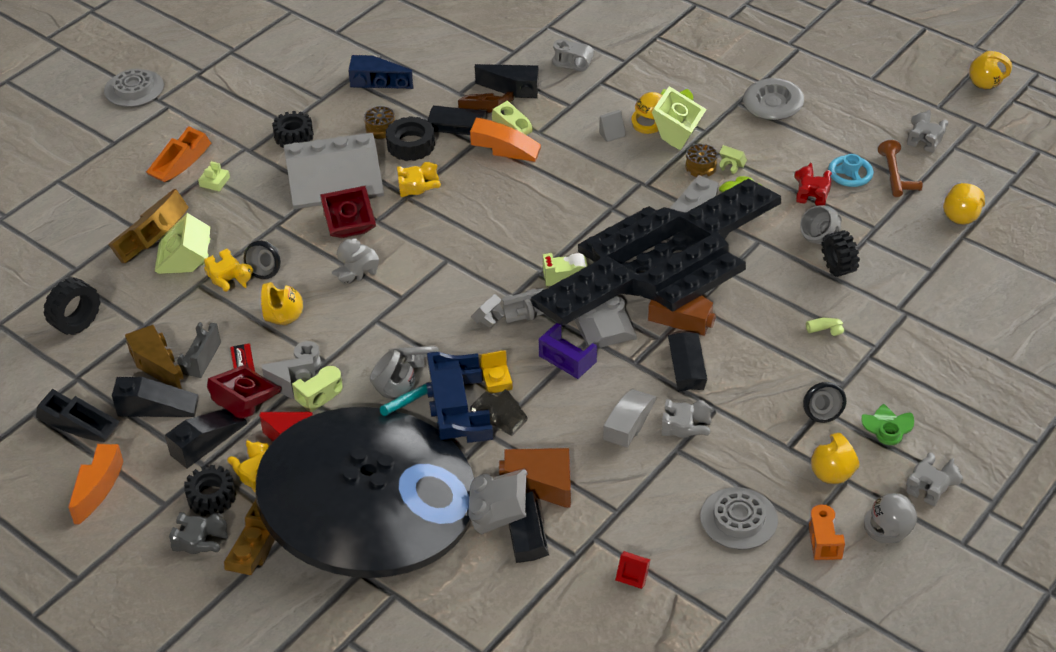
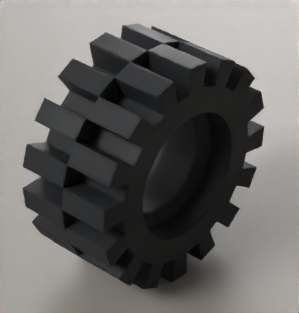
[272,111,314,148]
[821,230,860,277]
[184,465,236,516]

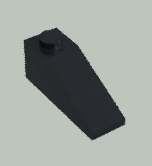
[474,64,539,98]
[112,377,199,417]
[165,409,247,469]

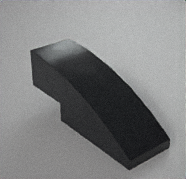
[36,389,120,442]

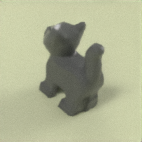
[169,512,228,554]

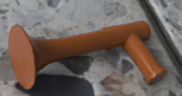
[878,140,923,197]

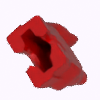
[794,162,832,206]

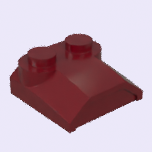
[320,185,376,238]
[207,365,281,418]

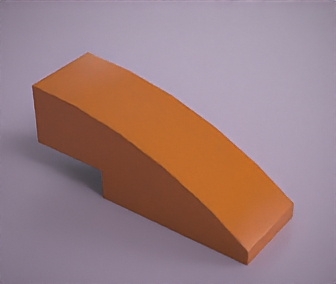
[470,117,541,162]
[146,126,211,182]
[68,444,124,524]

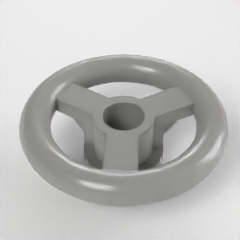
[389,346,439,368]

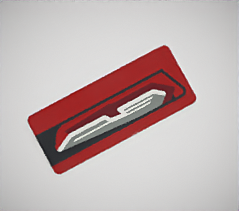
[230,343,255,372]

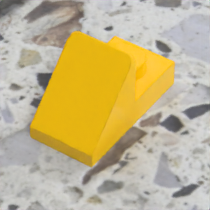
[478,350,513,394]

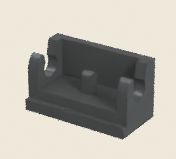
[177,322,221,378]

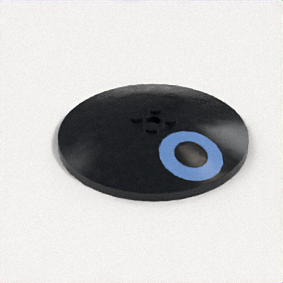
[256,407,474,578]

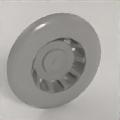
[104,69,164,107]
[743,78,804,120]
[700,487,778,550]

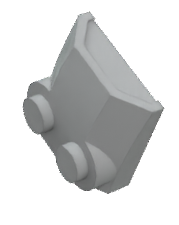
[574,296,637,349]
[469,469,527,535]

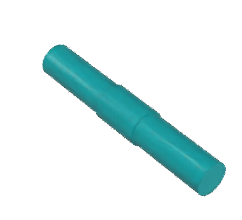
[380,384,427,416]

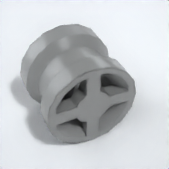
[294,341,321,371]

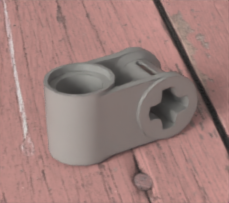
[552,39,594,71]

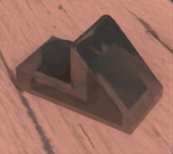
[470,389,528,436]

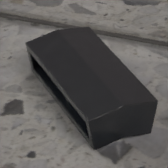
[428,105,486,135]
[668,332,708,392]
[509,491,549,563]

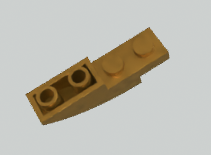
[108,189,189,263]
[224,499,275,575]

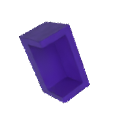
[539,323,597,379]

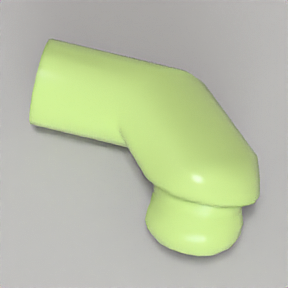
[806,317,844,336]

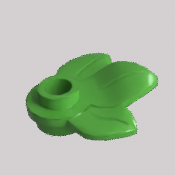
[861,404,914,445]

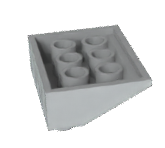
[284,133,384,209]

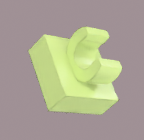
[720,145,747,174]
[198,161,230,191]

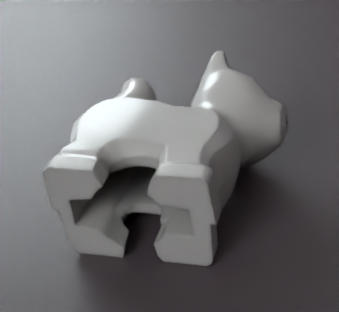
[907,110,948,153]
[662,399,712,438]
[906,452,963,506]

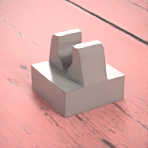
[471,294,505,328]

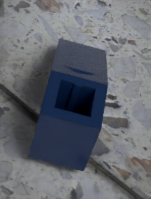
[348,55,414,89]

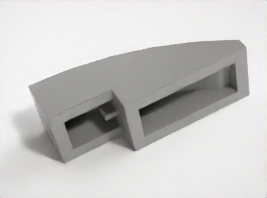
[603,389,656,448]

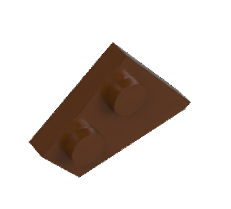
[458,91,514,113]

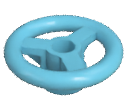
[828,154,874,187]

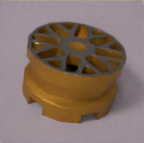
[364,106,395,139]
[685,144,718,177]

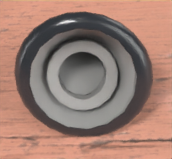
[243,240,281,279]
[803,382,847,423]

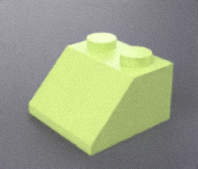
[652,86,707,151]
[155,213,211,274]

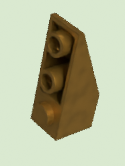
[125,324,184,389]

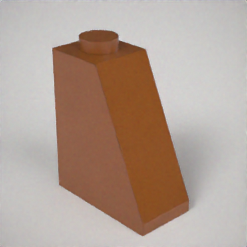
[648,295,716,336]
[499,448,571,508]

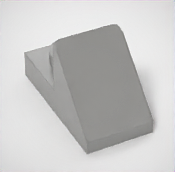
[262,356,316,399]

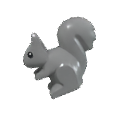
[332,238,379,285]

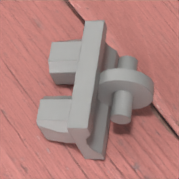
[502,288,544,323]

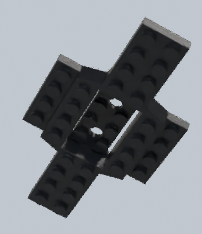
[531,178,781,326]

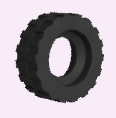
[386,116,435,161]
[43,277,101,335]

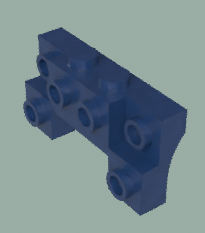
[426,351,493,443]

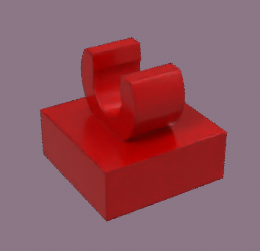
[615,551,651,589]

